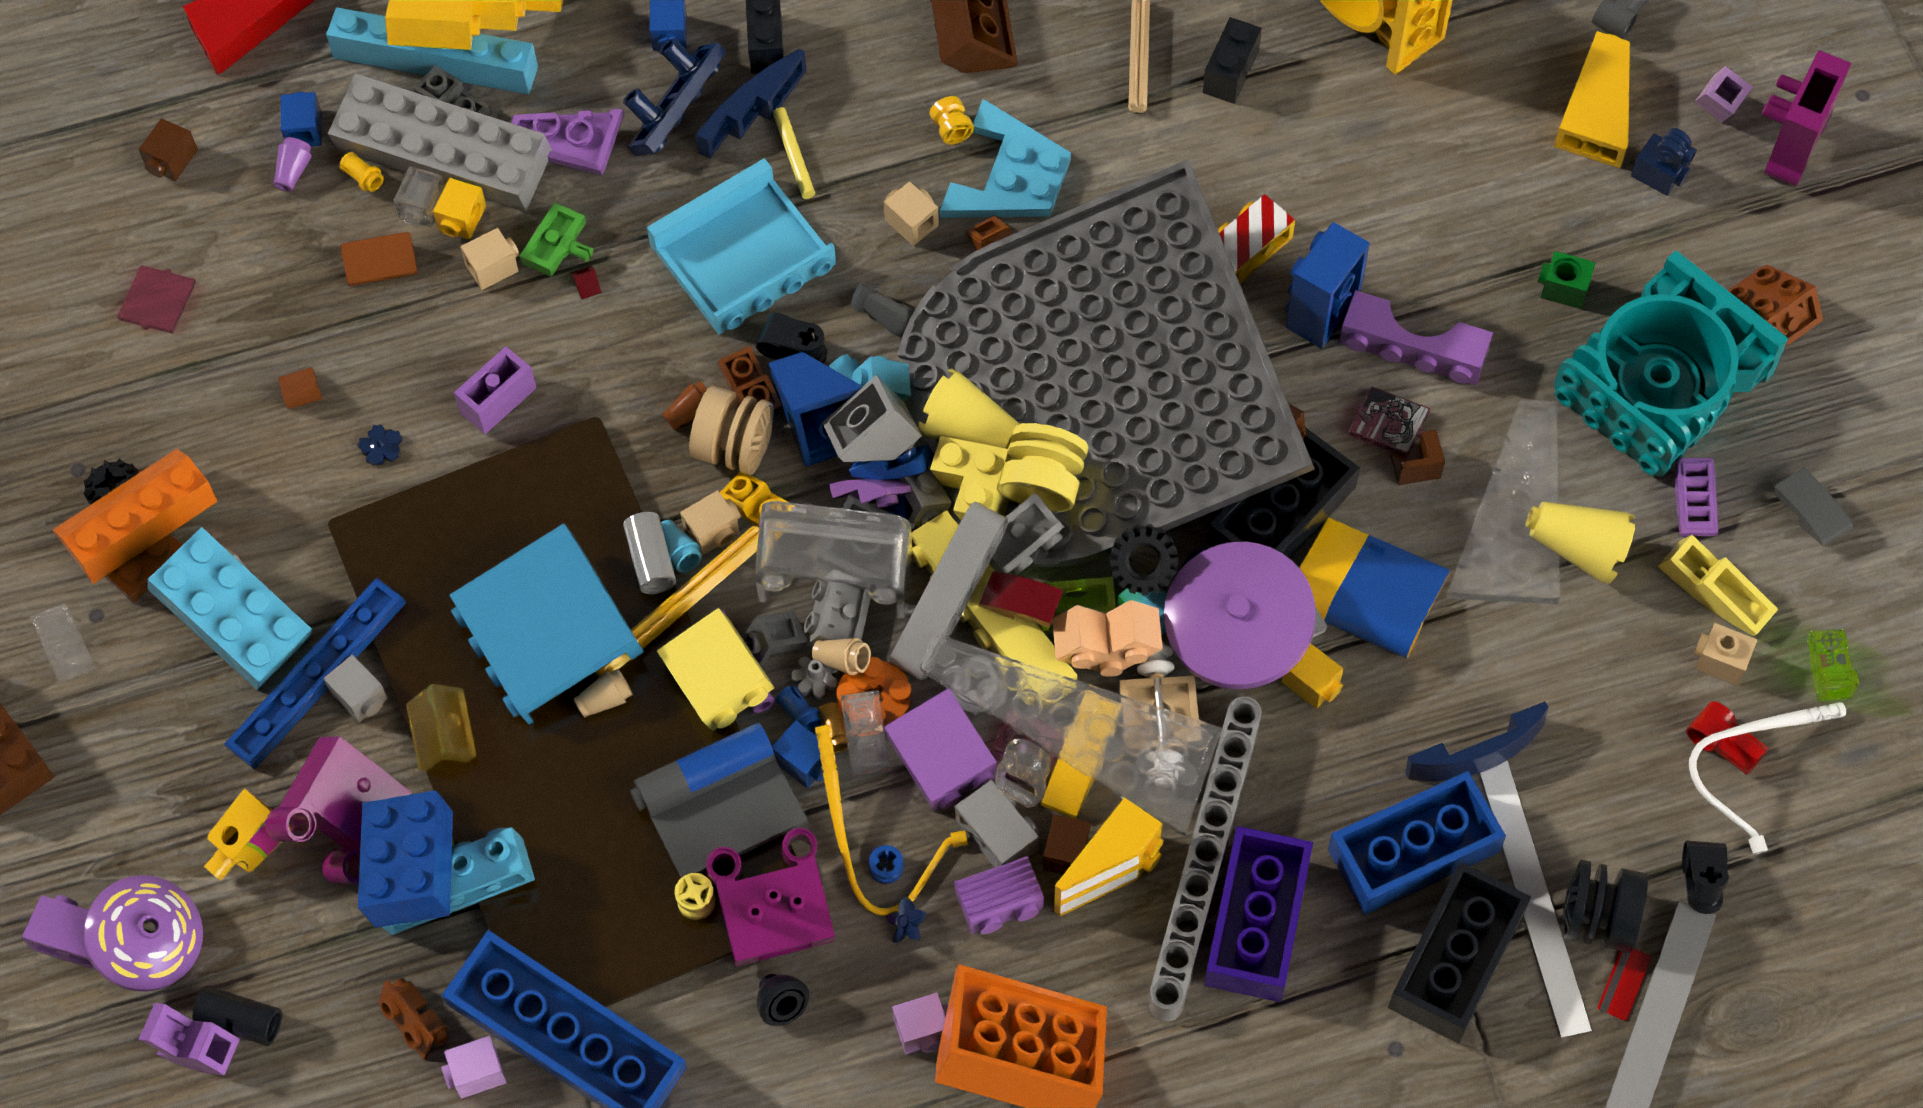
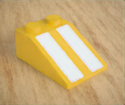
[1054,797,1164,916]

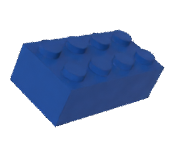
[1328,771,1506,916]

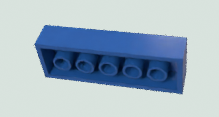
[441,930,687,1108]

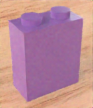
[884,688,998,812]

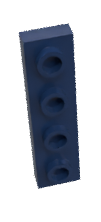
[623,38,727,156]

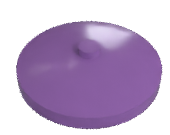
[1164,542,1316,689]

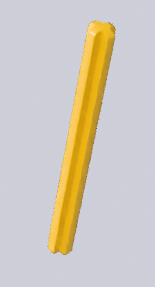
[595,526,767,677]

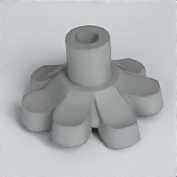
[790,656,839,701]

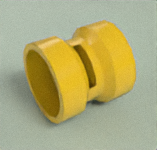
[929,96,974,145]

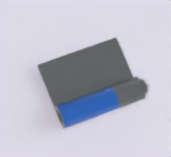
[630,722,809,878]

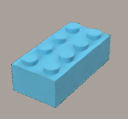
[148,527,312,691]

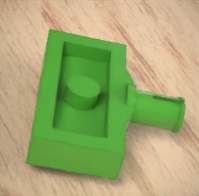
[519,202,593,277]

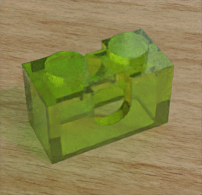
[1042,577,1116,631]

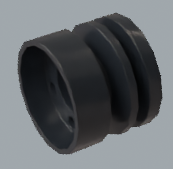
[1563,859,1648,953]

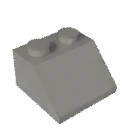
[822,375,922,462]

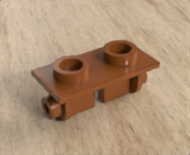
[378,978,450,1060]

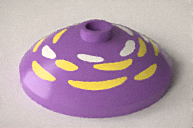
[84,875,203,992]

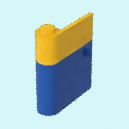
[1299,518,1450,659]

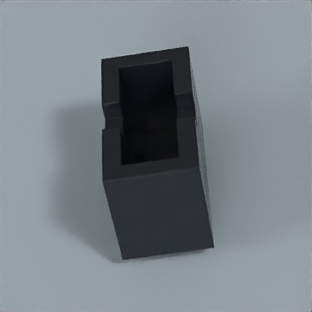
[746,0,784,74]
[1203,17,1262,104]

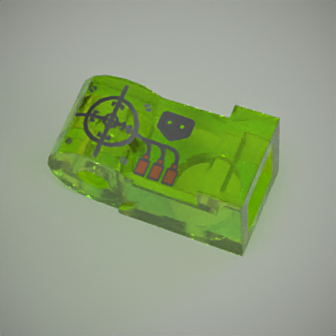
[1808,629,1860,701]

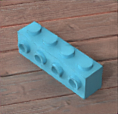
[382,827,535,935]

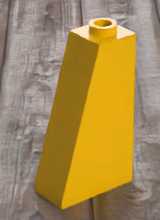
[1554,31,1630,169]

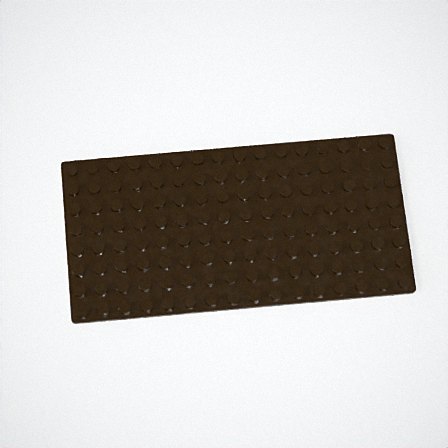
[328,417,796,1007]

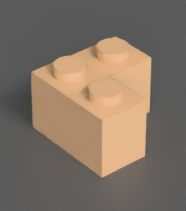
[1053,600,1163,677]

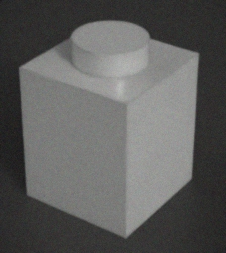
[323,655,387,723]

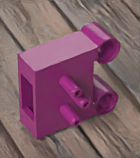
[1762,50,1852,187]
[266,736,411,884]
[706,828,835,967]

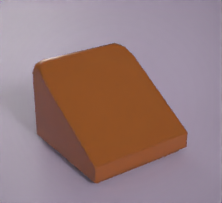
[965,216,1012,250]
[278,367,322,409]

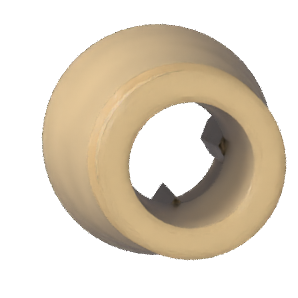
[812,638,871,675]
[574,669,633,718]

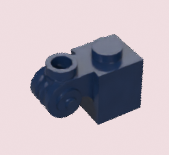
[1631,128,1697,196]

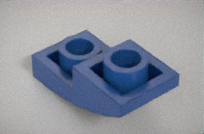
[849,444,934,480]

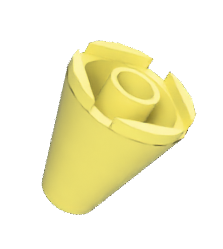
[918,368,1020,449]
[1526,501,1635,584]

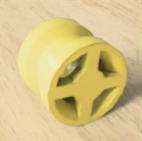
[675,873,716,920]

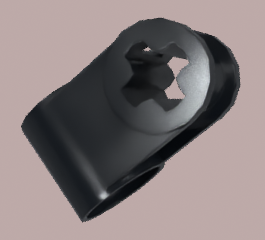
[755,313,827,364]
[1682,840,1729,914]

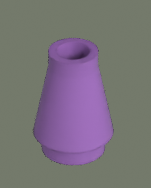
[273,137,312,192]

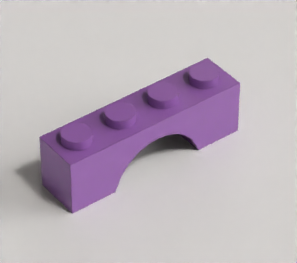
[1339,290,1493,385]

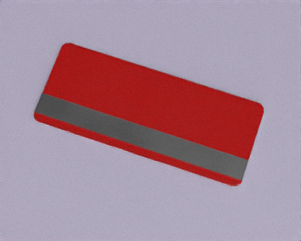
[1597,949,1651,1021]

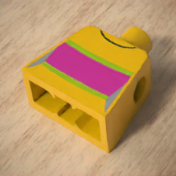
[203,788,292,881]

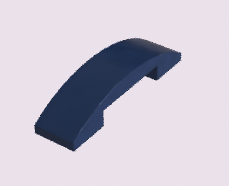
[1405,701,1549,781]

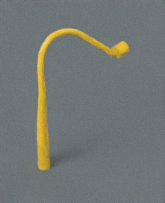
[815,725,968,916]

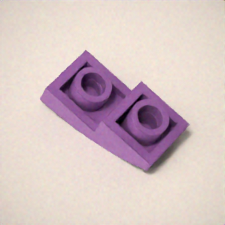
[829,479,912,508]

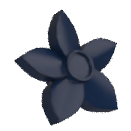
[886,897,926,943]

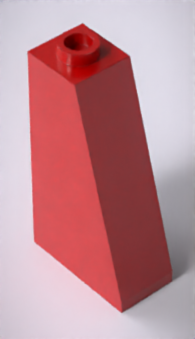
[182,0,314,75]

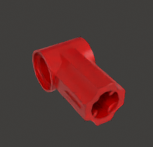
[1686,701,1768,775]

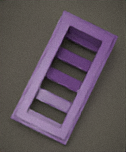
[1673,458,1718,536]

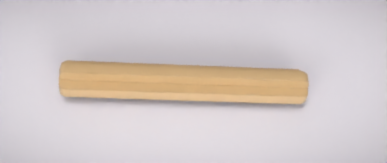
[1128,0,1150,113]

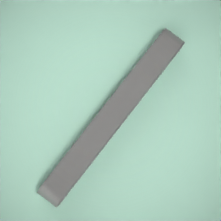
[1148,696,1262,1022]

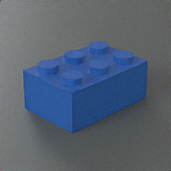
[1285,222,1370,349]
[358,790,453,928]

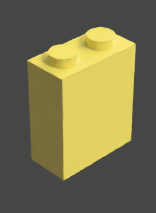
[657,608,775,731]

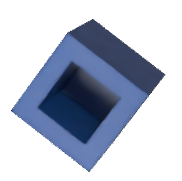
[649,0,687,50]
[281,92,322,147]
[772,721,824,789]

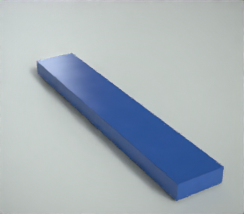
[224,577,406,770]

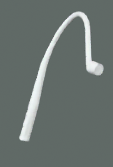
[1689,702,1846,855]

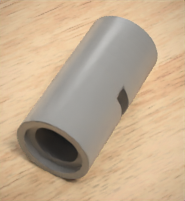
[623,512,676,594]

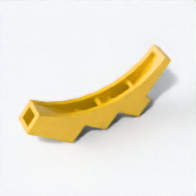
[385,0,563,50]

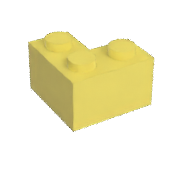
[930,436,1013,520]

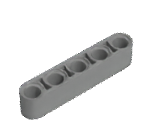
[890,501,1009,681]

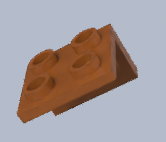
[1728,265,1823,347]

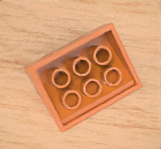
[935,964,1107,1108]

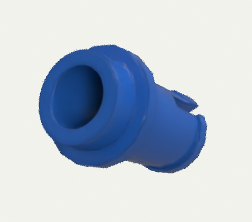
[776,685,821,732]

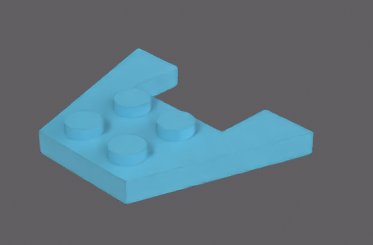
[940,99,1071,218]

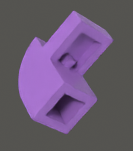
[139,1003,240,1075]

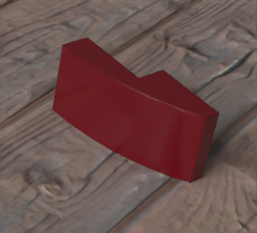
[979,571,1063,628]

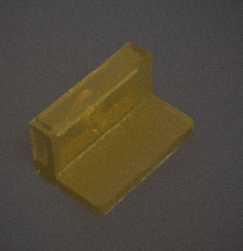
[406,684,476,771]

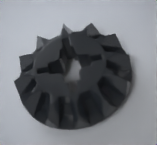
[84,458,139,505]

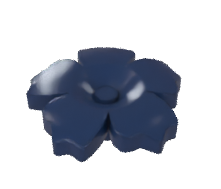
[357,424,402,466]

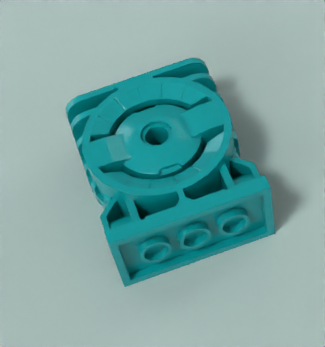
[1554,250,1789,476]

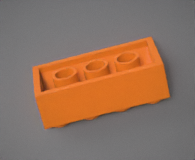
[53,448,218,584]

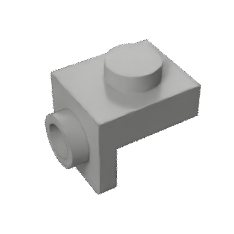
[899,470,952,530]

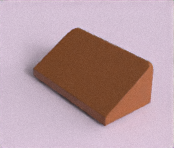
[340,232,418,287]

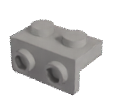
[992,492,1064,575]

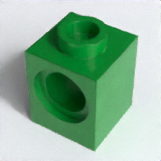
[1537,251,1596,309]

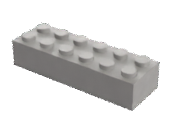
[328,73,553,212]

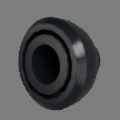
[757,974,810,1026]

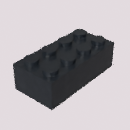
[1207,427,1360,559]
[1388,862,1532,1044]

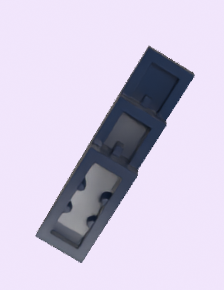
[696,49,807,159]

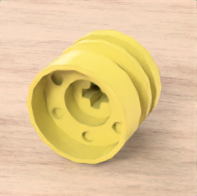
[998,423,1089,512]

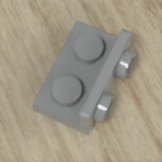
[804,569,874,648]

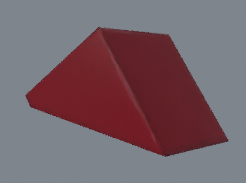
[571,266,602,300]

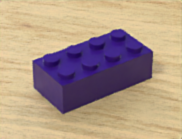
[1204,826,1313,1002]

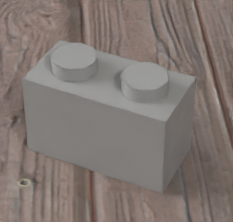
[955,780,1040,868]

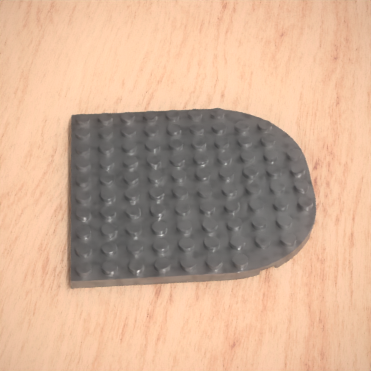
[898,159,1315,567]

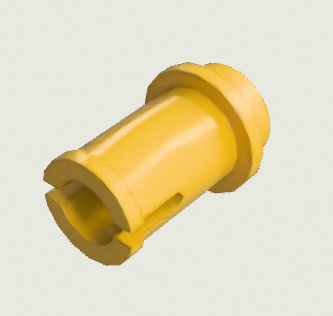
[339,151,384,192]

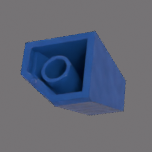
[769,352,861,467]

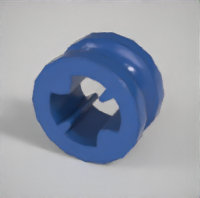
[869,845,904,884]

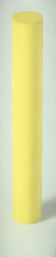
[773,107,815,199]

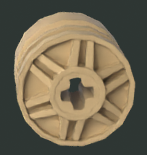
[689,385,774,475]

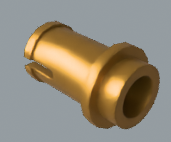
[818,702,853,753]

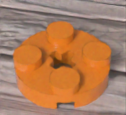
[836,657,912,734]

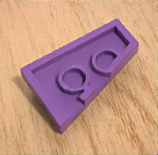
[511,109,624,176]

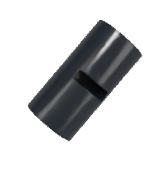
[192,985,282,1046]

